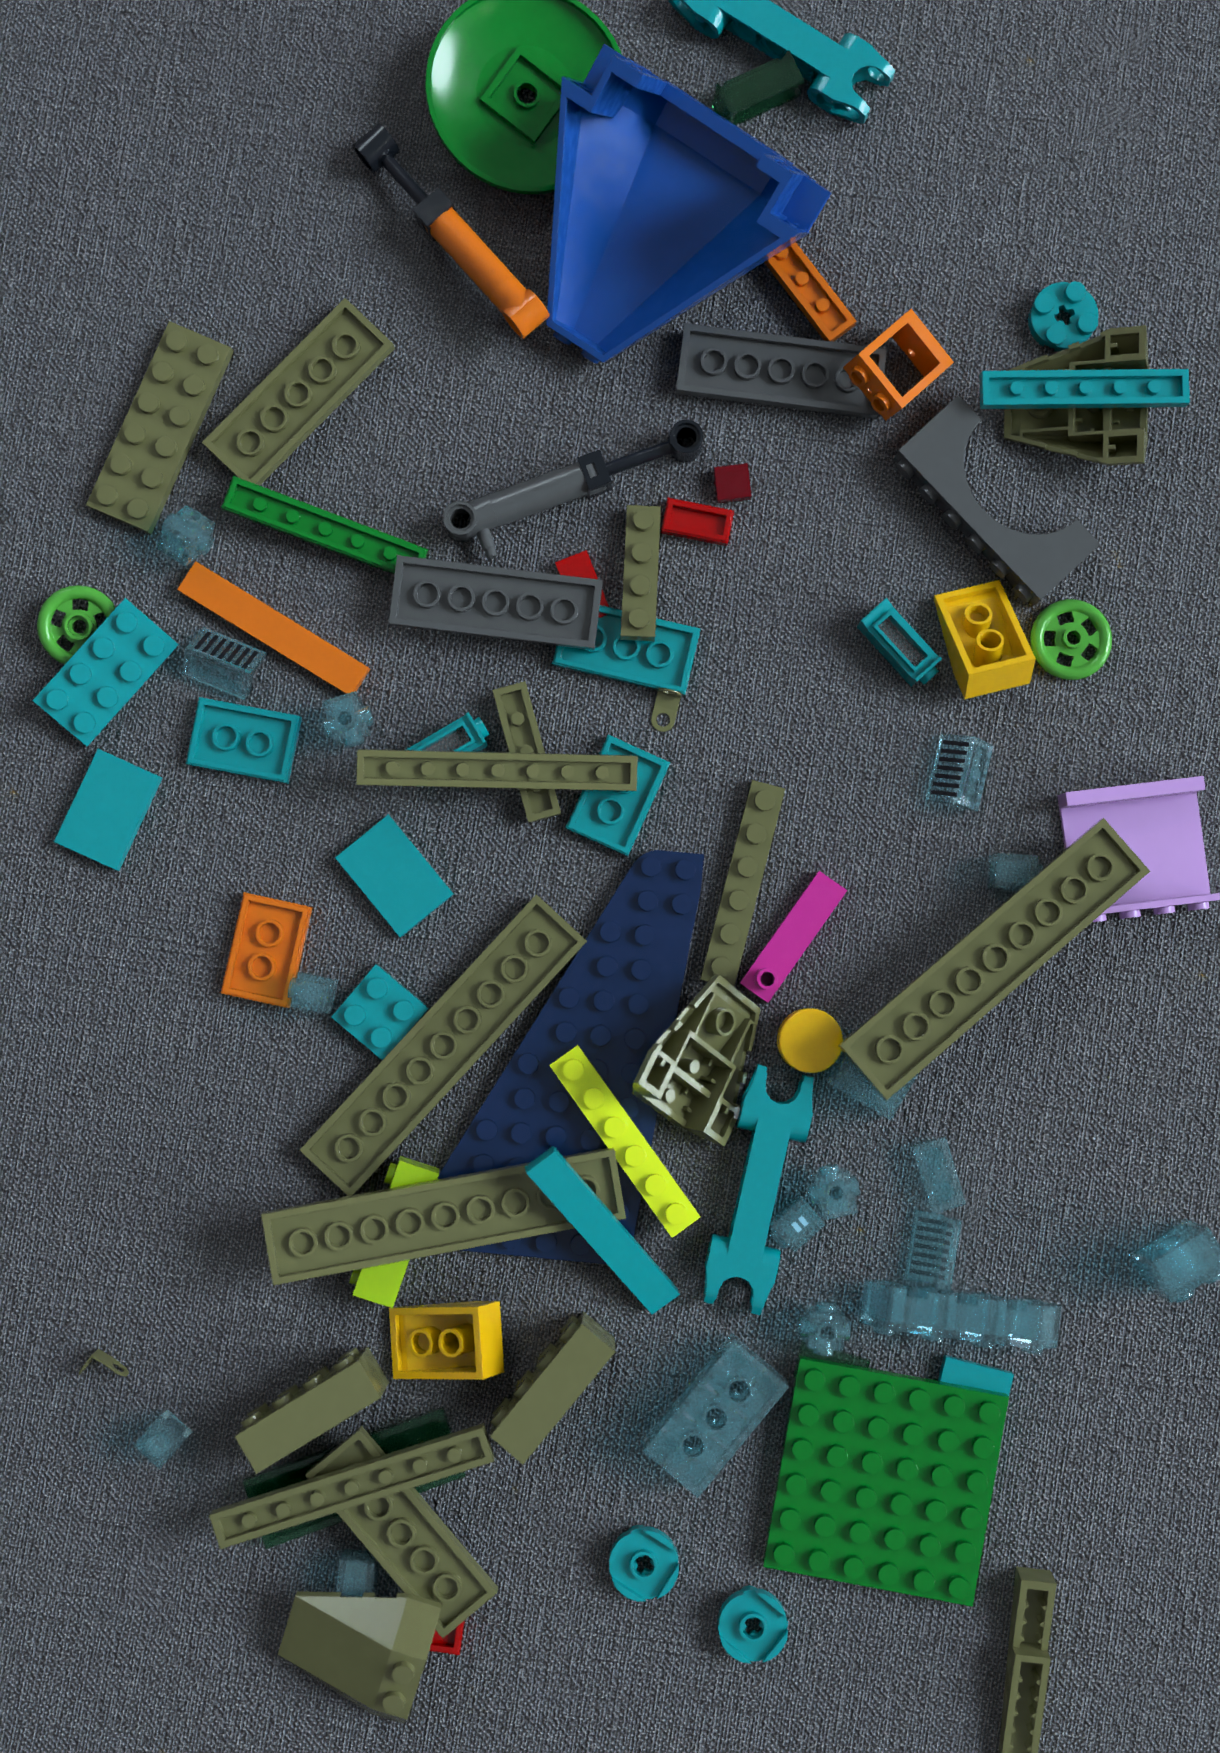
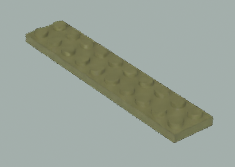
[838,818,1150,1100]
[300,894,587,1196]
[261,1148,626,1285]

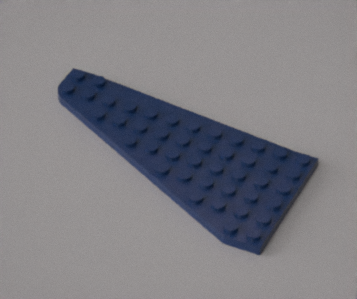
[437,850,704,1264]

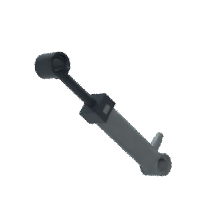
[443,419,704,559]

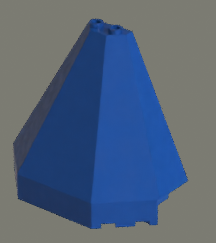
[546,44,832,364]

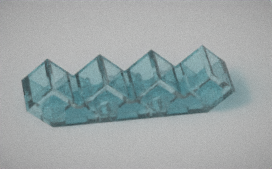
[859,1279,1062,1354]

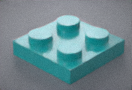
[331,964,430,1060]

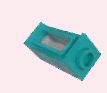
[857,598,942,687]
[406,712,490,787]

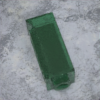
[712,50,804,126]

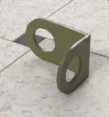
[651,688,682,732]
[78,1349,129,1377]

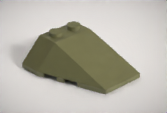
[1004,325,1149,466]
[632,974,761,1147]
[278,1591,442,1724]

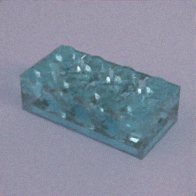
[642,1333,789,1498]

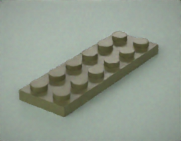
[202,298,395,486]
[86,321,234,535]
[305,1425,498,1638]

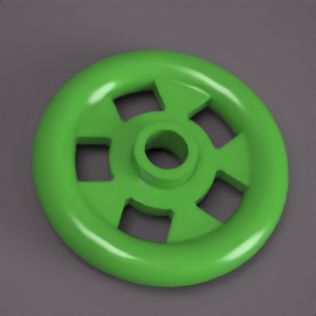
[37,585,116,665]
[1030,599,1112,680]

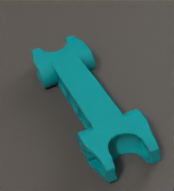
[668,0,895,124]
[703,1064,814,1315]

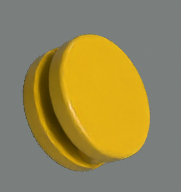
[777,1008,843,1073]

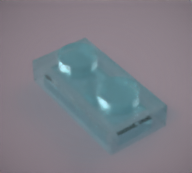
[911,1136,966,1214]

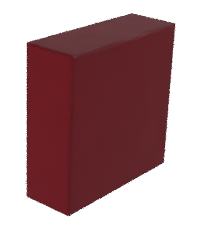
[713,463,752,504]

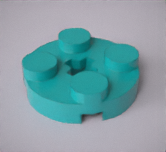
[1028,281,1099,352]
[609,1525,679,1602]
[717,1585,788,1664]

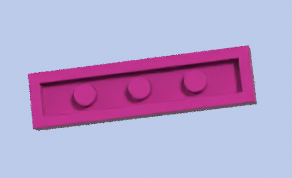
[739,871,847,1003]

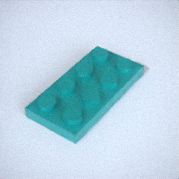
[32,598,179,746]

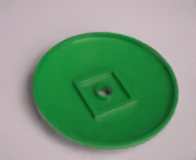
[425,0,622,194]

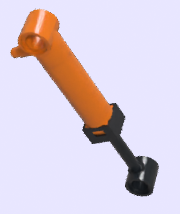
[352,123,550,339]

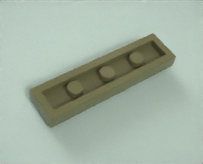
[620,505,661,641]
[492,681,562,823]

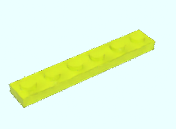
[549,1045,700,1238]

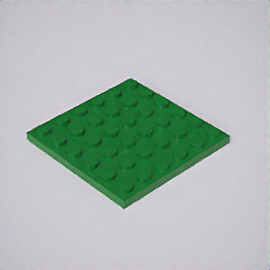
[763,1355,1009,1607]

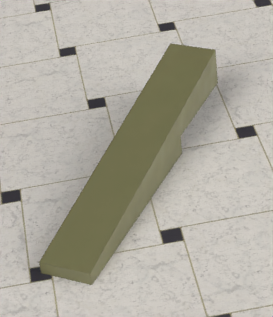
[998,1566,1057,1753]

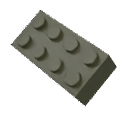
[490,1311,615,1464]
[234,1346,389,1474]

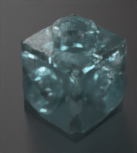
[157,505,215,567]
[322,691,375,748]
[807,1164,860,1220]
[799,1302,851,1356]

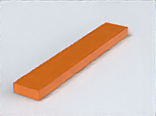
[177,561,370,698]

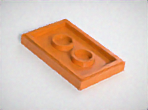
[221,892,313,1008]

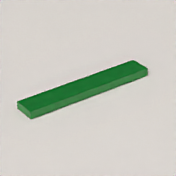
[221,476,428,575]

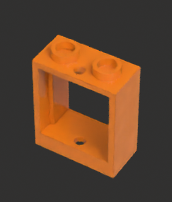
[843,309,954,421]

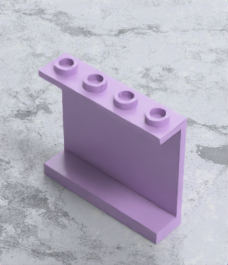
[1057,776,1220,922]

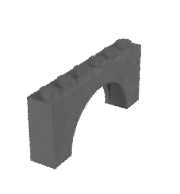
[893,395,1100,606]

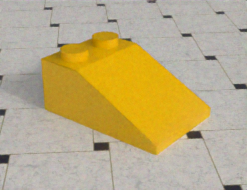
[934,580,1036,699]
[389,1301,505,1380]

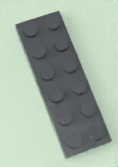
[676,323,887,419]
[389,555,603,650]

